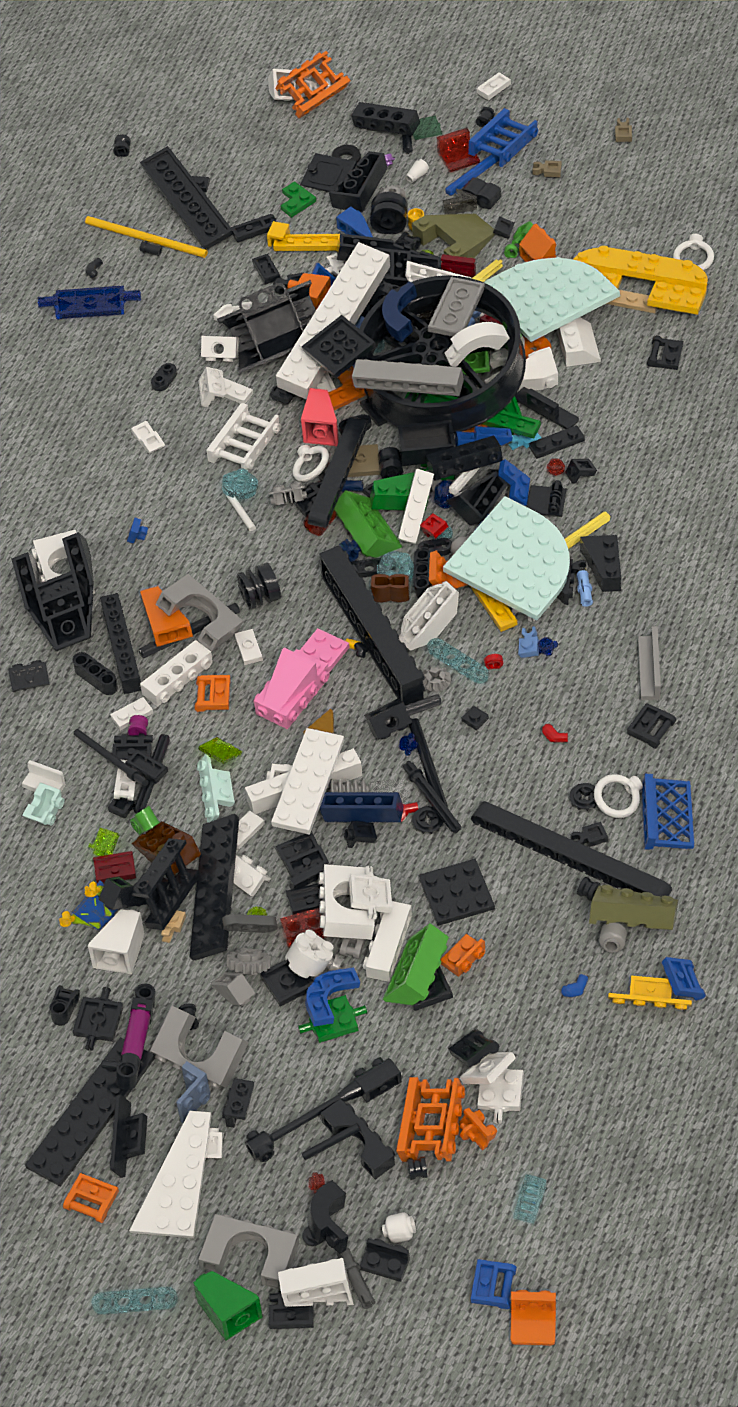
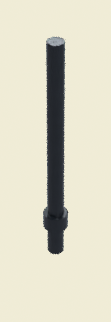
[73,729,149,787]

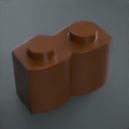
[371,574,410,603]

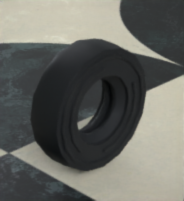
[332,145,361,167]

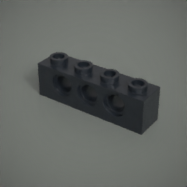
[351,102,420,136]
[426,435,503,481]

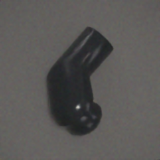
[86,257,103,278]

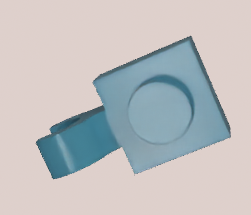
[509,433,541,450]

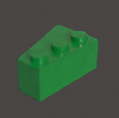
[370,470,429,511]

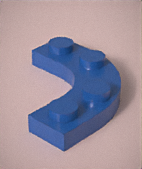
[305,967,360,1026]

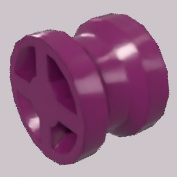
[128,715,149,735]

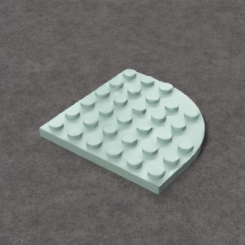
[484,257,620,342]
[443,496,570,620]

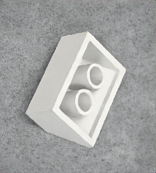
[556,317,601,367]

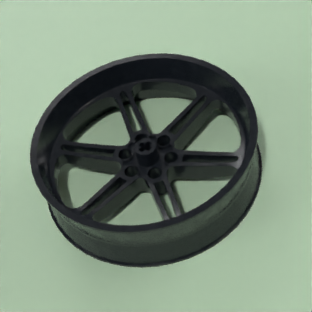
[359,275,526,433]

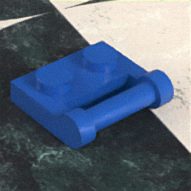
[662,957,706,1000]
[471,1259,517,1309]

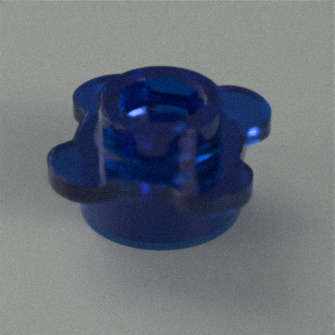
[538,637,558,656]
[399,733,418,756]

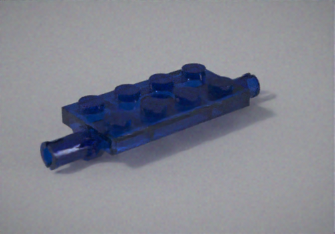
[38,285,141,319]

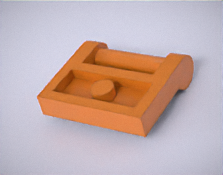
[195,675,231,712]
[63,1173,119,1223]

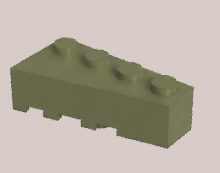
[589,885,678,930]

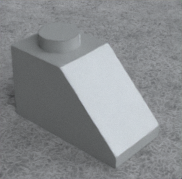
[210,972,255,1006]

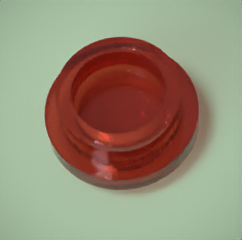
[547,458,565,475]
[309,1172,325,1194]

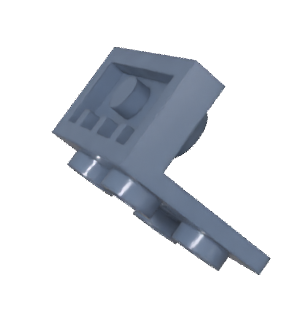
[176,1061,210,1123]

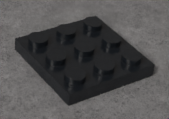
[301,315,376,379]
[419,858,495,926]

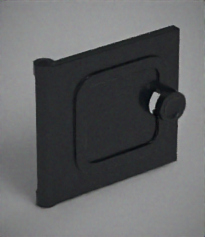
[300,153,357,192]

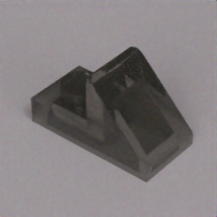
[443,188,477,215]

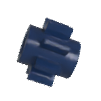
[339,539,361,561]

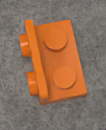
[440,934,485,977]

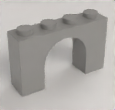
[156,574,243,652]
[150,1006,249,1089]
[198,1214,299,1289]

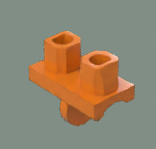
[459,1108,497,1150]

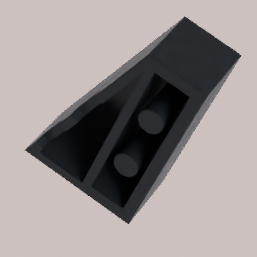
[446,471,508,526]
[580,535,621,592]

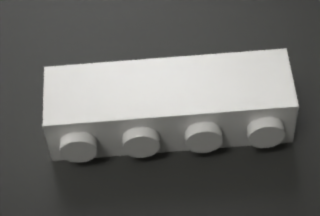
[363,901,412,982]

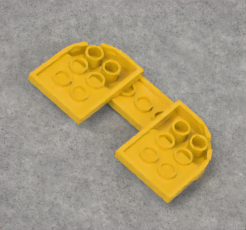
[573,246,708,315]

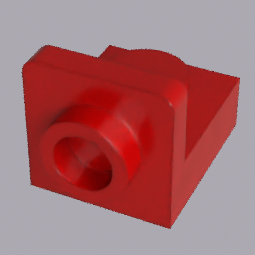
[420,513,449,539]

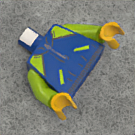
[59,881,118,930]

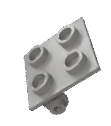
[269,481,307,506]

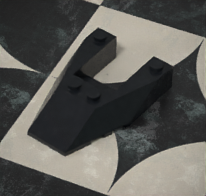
[337,233,441,287]
[12,532,94,651]

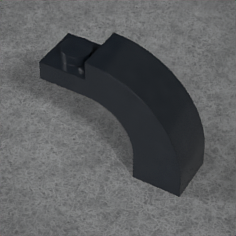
[308,1180,348,1254]

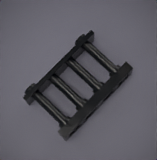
[131,838,200,930]

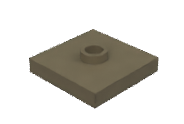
[348,444,380,477]

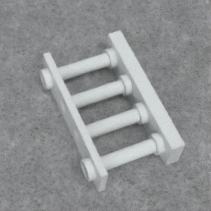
[206,402,281,475]

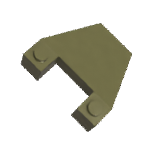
[412,214,495,258]

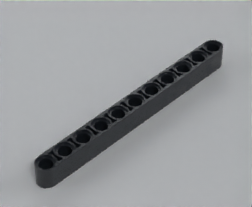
[471,801,672,897]

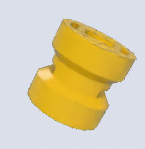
[407,208,424,230]

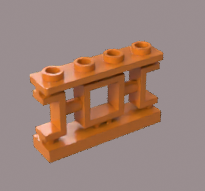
[275,51,351,119]
[396,1077,465,1162]

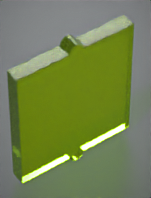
[198,737,242,764]

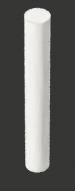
[225,491,256,531]

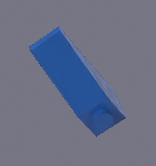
[336,207,373,237]

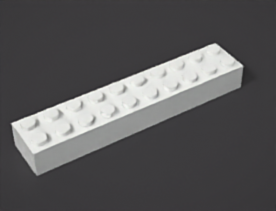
[276,242,390,399]

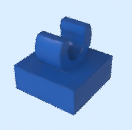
[127,518,148,543]

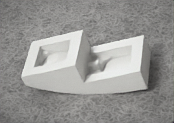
[131,421,165,454]

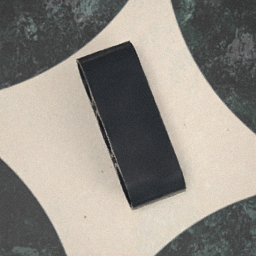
[413,547,432,598]
[72,652,118,695]

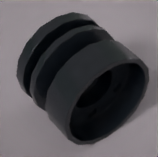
[237,562,281,610]

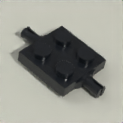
[72,987,124,1051]

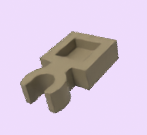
[615,118,632,142]
[532,160,562,177]

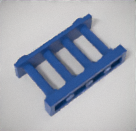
[469,108,538,167]

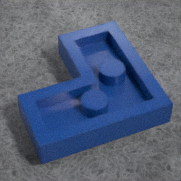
[498,459,530,506]

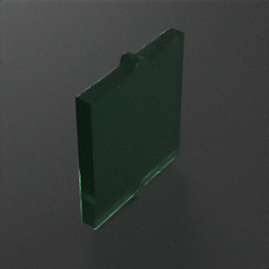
[413,115,442,140]

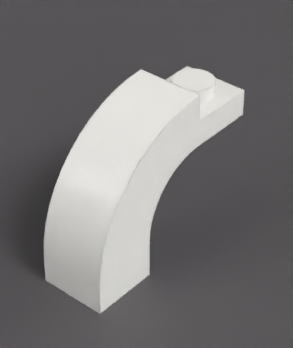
[444,322,510,367]

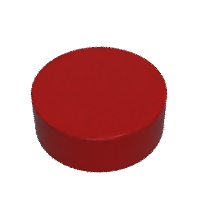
[484,654,504,670]

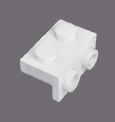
[233,855,271,896]

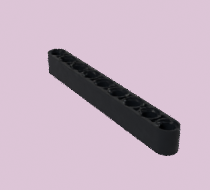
[308,416,368,528]

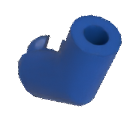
[561,974,588,997]

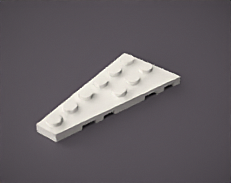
[129,1111,212,1238]

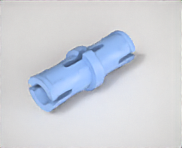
[577,570,593,607]

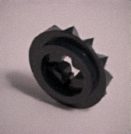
[569,783,597,811]
[412,806,444,834]

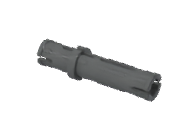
[337,1248,375,1309]

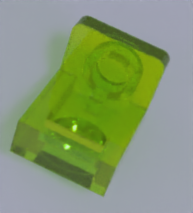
[88,828,120,856]

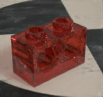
[280,908,327,948]

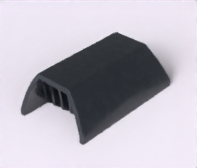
[217,280,316,373]

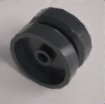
[370,192,408,234]

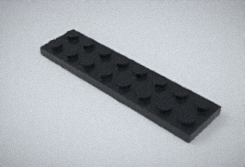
[140,146,234,250]
[189,814,239,960]
[25,1037,155,1187]

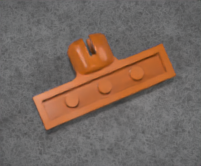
[328,366,366,410]

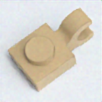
[161,911,186,943]

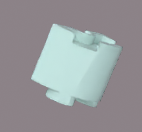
[22,783,65,826]

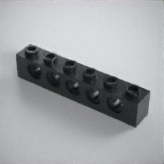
[100,593,141,695]

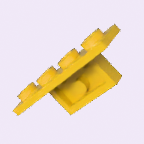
[608,976,692,1010]

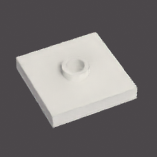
[460,1052,516,1084]

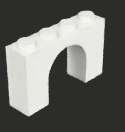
[31,530,95,594]
[318,864,375,940]

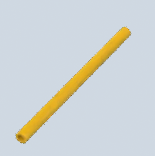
[85,216,208,258]

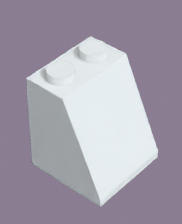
[88,909,145,974]

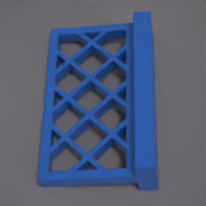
[641,774,694,850]

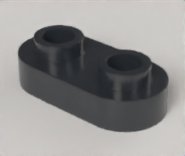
[151,363,177,391]

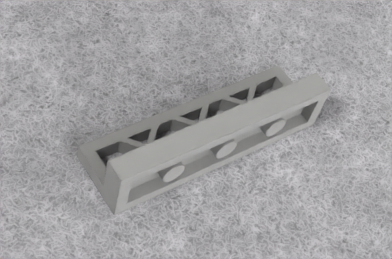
[638,626,661,700]

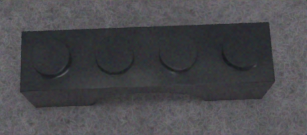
[98,873,169,910]
[321,1099,395,1180]

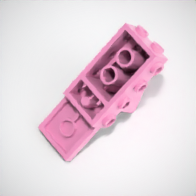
[254,628,350,729]

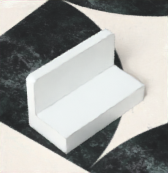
[22,760,66,792]

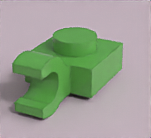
[512,221,533,251]

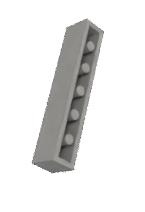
[352,359,464,396]

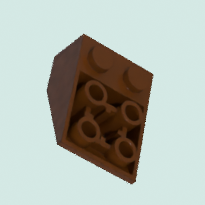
[131,821,201,875]

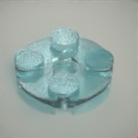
[222,468,258,499]
[377,551,414,582]

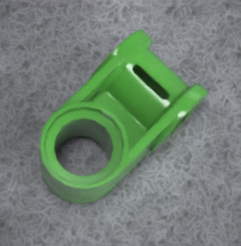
[130,806,160,835]

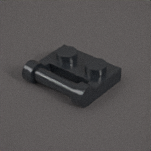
[647,335,684,370]
[627,703,676,749]
[448,1029,500,1068]

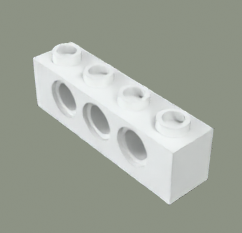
[140,640,213,707]

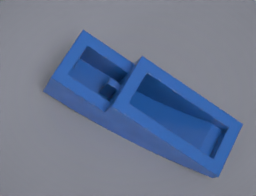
[455,426,513,446]

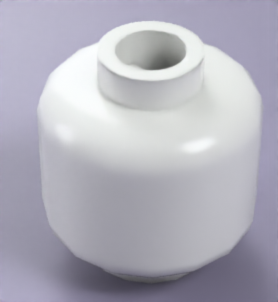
[382,1212,416,1243]

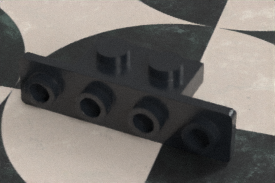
[515,387,579,429]
[110,1094,148,1178]

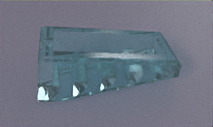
[513,1174,546,1224]

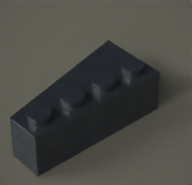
[329,151,387,212]

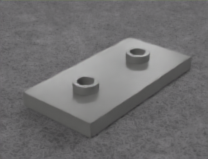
[428,277,485,336]

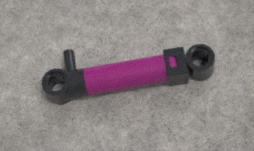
[101,984,155,1090]

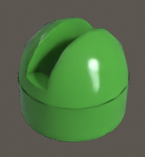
[504,244,518,258]

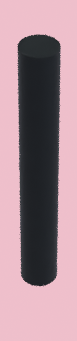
[302,1123,361,1160]

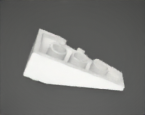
[485,347,558,392]

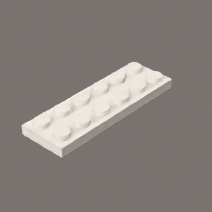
[271,728,344,835]

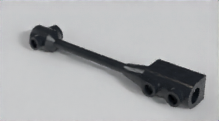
[245,1057,402,1162]

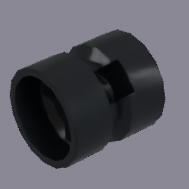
[378,447,404,479]

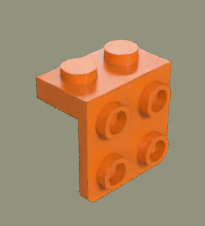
[510,1290,556,1346]

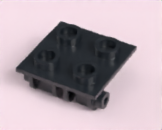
[527,480,567,517]

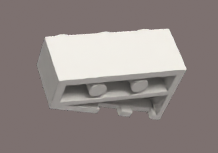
[278,1258,354,1306]

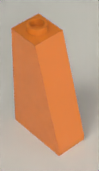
[140,586,193,647]

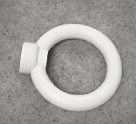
[673,234,714,271]
[293,445,329,482]
[594,774,643,818]

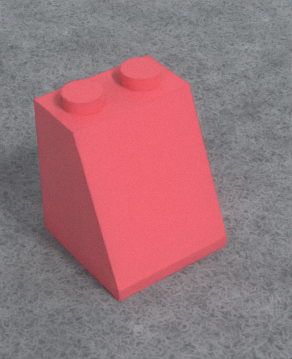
[301,388,339,446]

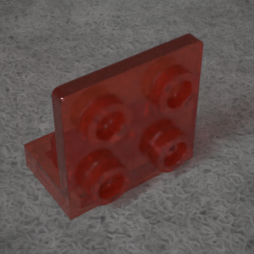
[437,128,480,172]

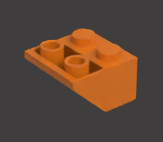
[519,224,556,262]

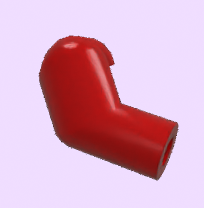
[542,724,568,742]
[401,802,418,822]

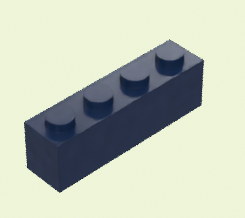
[319,792,404,822]

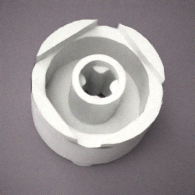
[285,930,334,979]

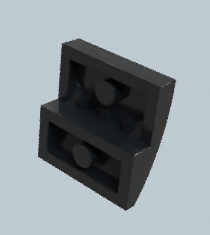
[275,831,329,877]

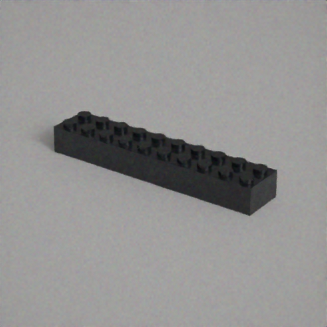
[319,546,425,705]

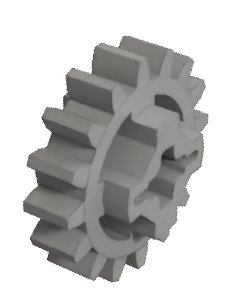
[227,948,271,975]

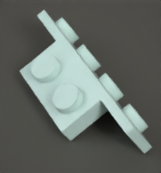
[197,753,235,823]

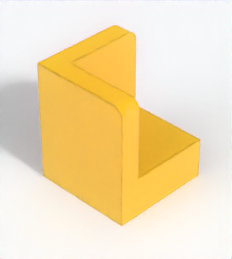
[267,221,290,247]

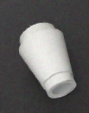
[405,159,429,183]

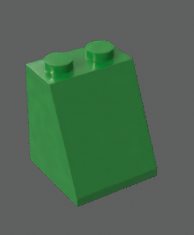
[193,1271,263,1341]

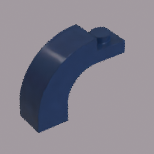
[382,281,417,342]

